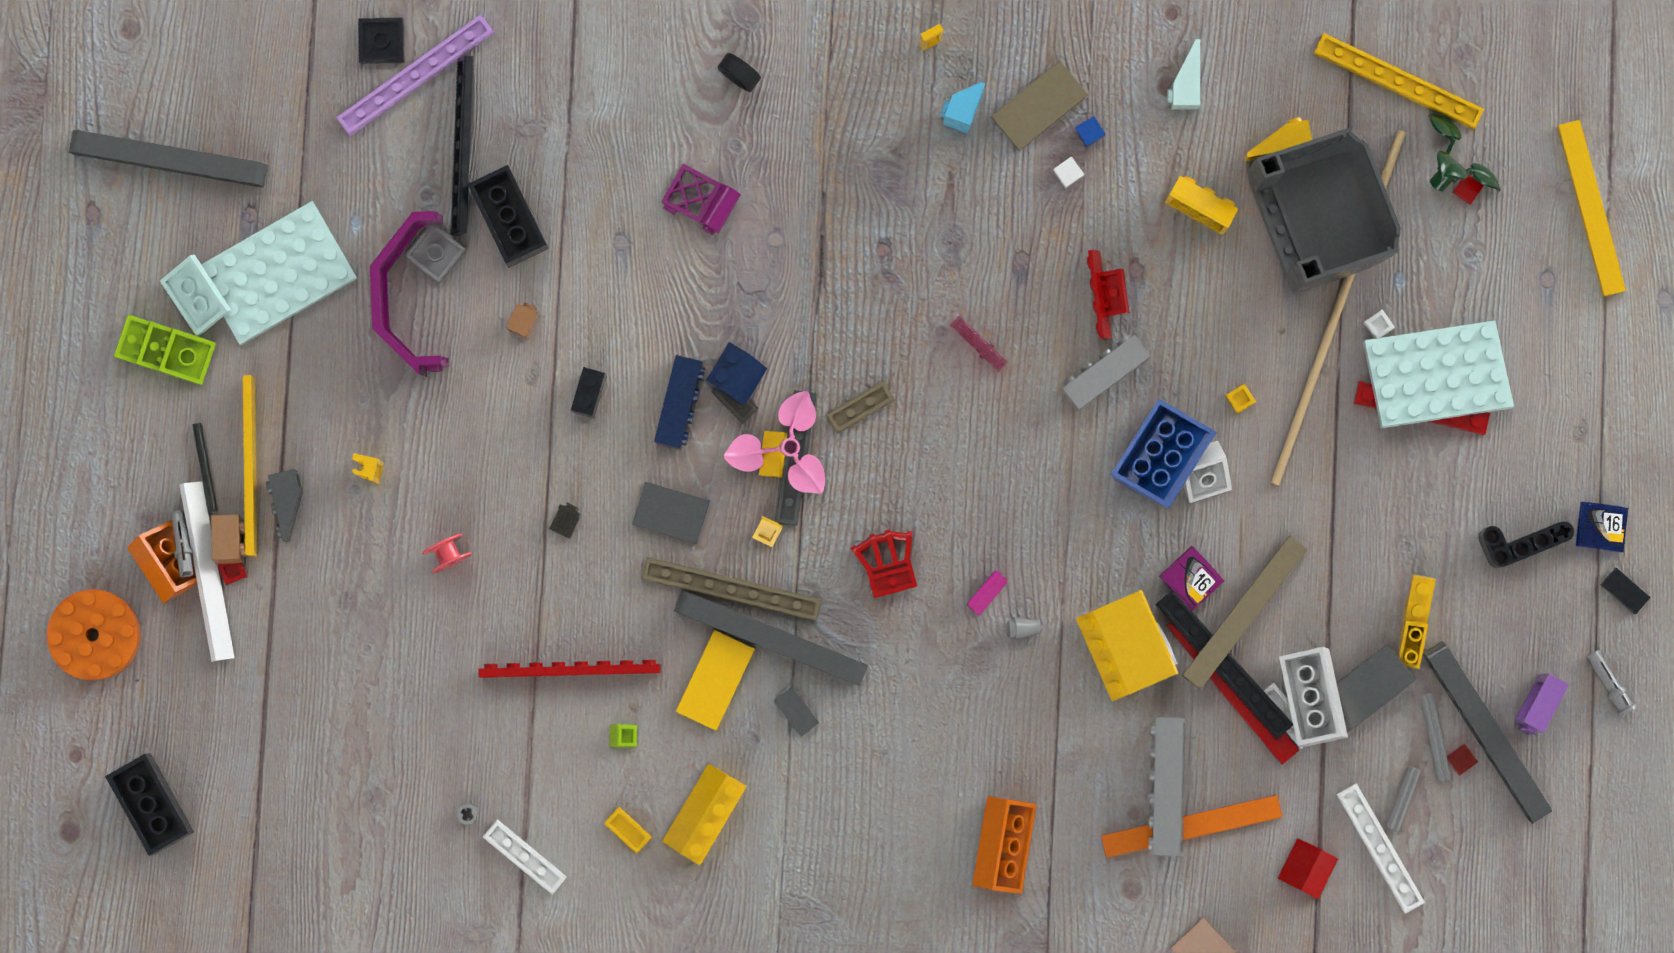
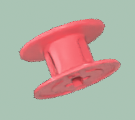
[422,533,472,574]

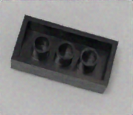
[468,165,549,268]
[105,753,194,856]

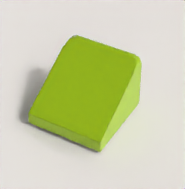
[609,724,637,747]

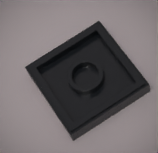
[358,17,404,64]

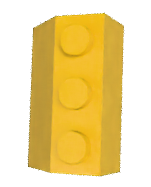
[1164,176,1238,235]

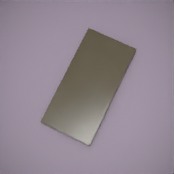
[991,61,1088,151]

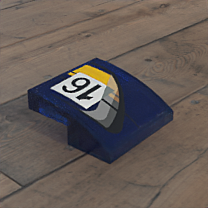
[1576,502,1628,553]

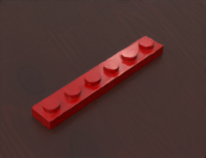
[1353,381,1490,435]

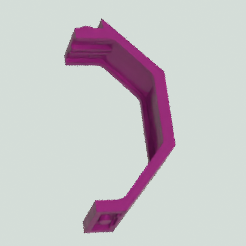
[370,211,449,377]

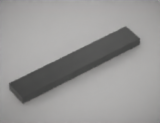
[775,390,816,526]

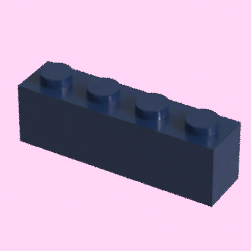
[654,355,706,450]

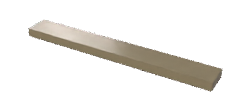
[1182,536,1307,690]
[641,557,822,621]

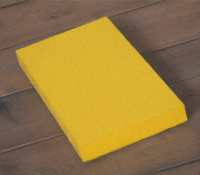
[676,630,755,731]

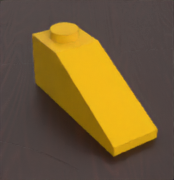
[1244,118,1312,161]

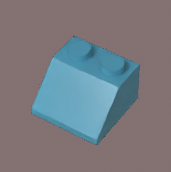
[941,82,985,134]

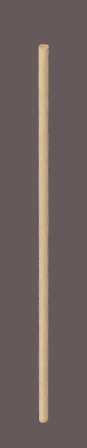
[1271,130,1406,486]

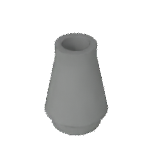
[1006,617,1041,640]

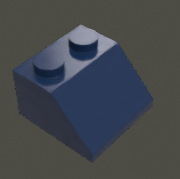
[706,342,767,407]

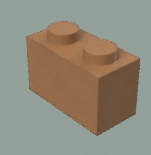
[211,514,246,565]

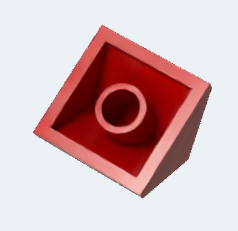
[1277,838,1338,899]

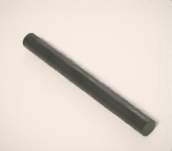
[192,423,218,513]

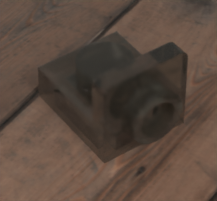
[549,503,582,539]

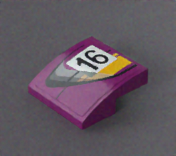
[1159,546,1224,611]

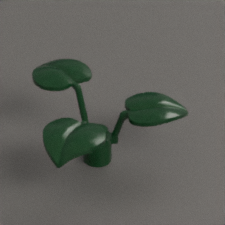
[1428,114,1501,192]

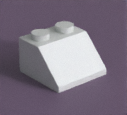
[1184,441,1232,503]

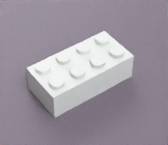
[1279,647,1348,747]

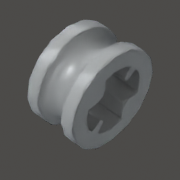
[457,804,478,825]

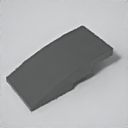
[1336,644,1416,733]

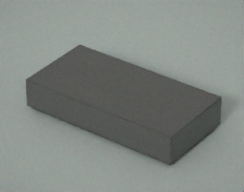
[774,687,819,736]

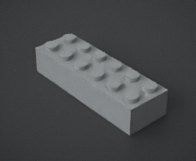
[1149,717,1185,857]

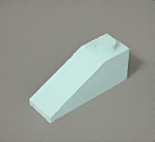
[1167,39,1200,110]

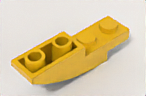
[1397,574,1436,669]

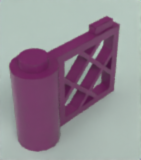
[661,164,741,235]

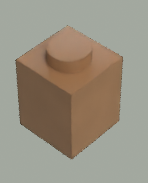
[506,303,540,340]

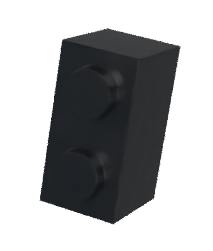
[571,367,607,419]

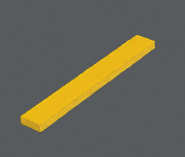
[1313,33,1484,130]
[1557,120,1626,297]
[242,375,258,556]

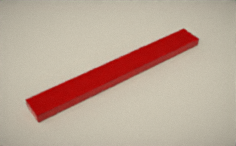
[1165,622,1300,765]

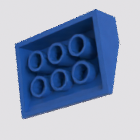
[1111,399,1217,509]

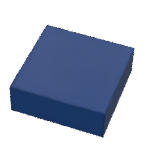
[1075,116,1106,147]

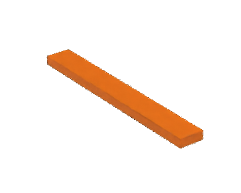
[1100,795,1282,858]

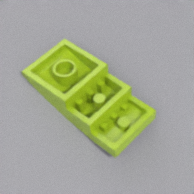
[113,314,216,385]

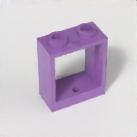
[1514,674,1569,735]

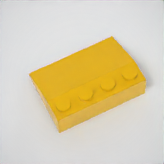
[1076,590,1178,701]

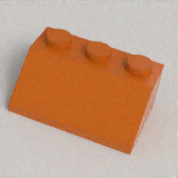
[127,520,197,604]

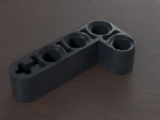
[1478,521,1574,568]

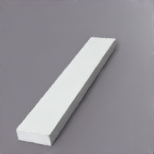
[1336,783,1425,914]

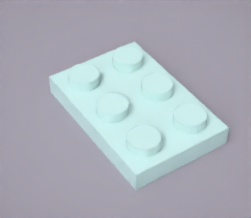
[160,255,231,336]

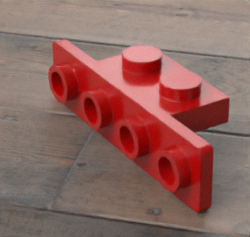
[1087,250,1130,340]

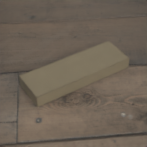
[826,381,895,434]

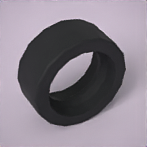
[717,53,761,92]

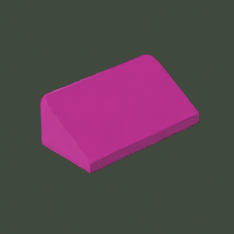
[967,571,1007,615]

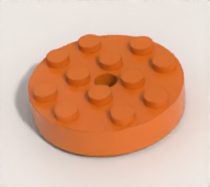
[47,589,141,680]

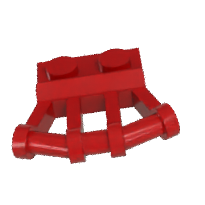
[850,529,918,599]

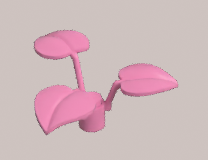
[724,391,825,494]

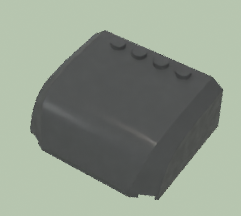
[1247,128,1401,294]

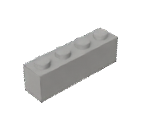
[1061,335,1151,412]

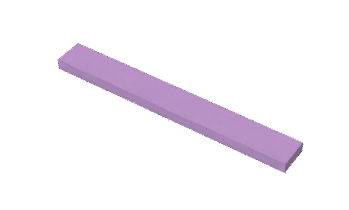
[336,14,494,136]

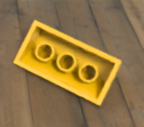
[662,763,747,865]

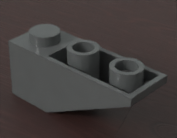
[266,469,303,542]

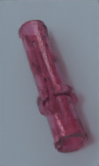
[950,315,1008,372]

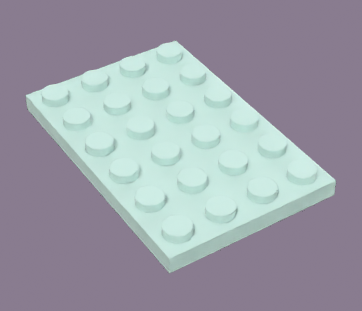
[201,201,358,345]
[1363,321,1514,428]

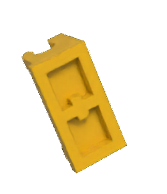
[352,453,384,484]

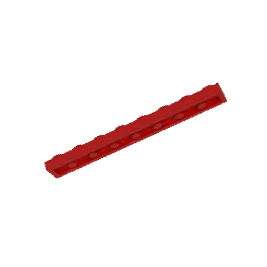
[478,660,661,678]

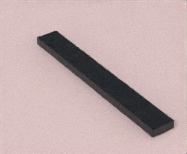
[451,55,473,236]
[1155,589,1293,740]

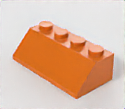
[972,796,1037,894]

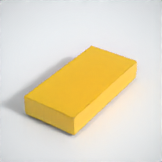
[919,23,944,51]
[759,431,788,478]
[604,807,652,854]

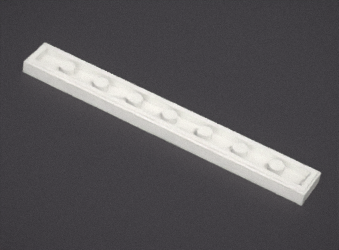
[180,482,235,662]

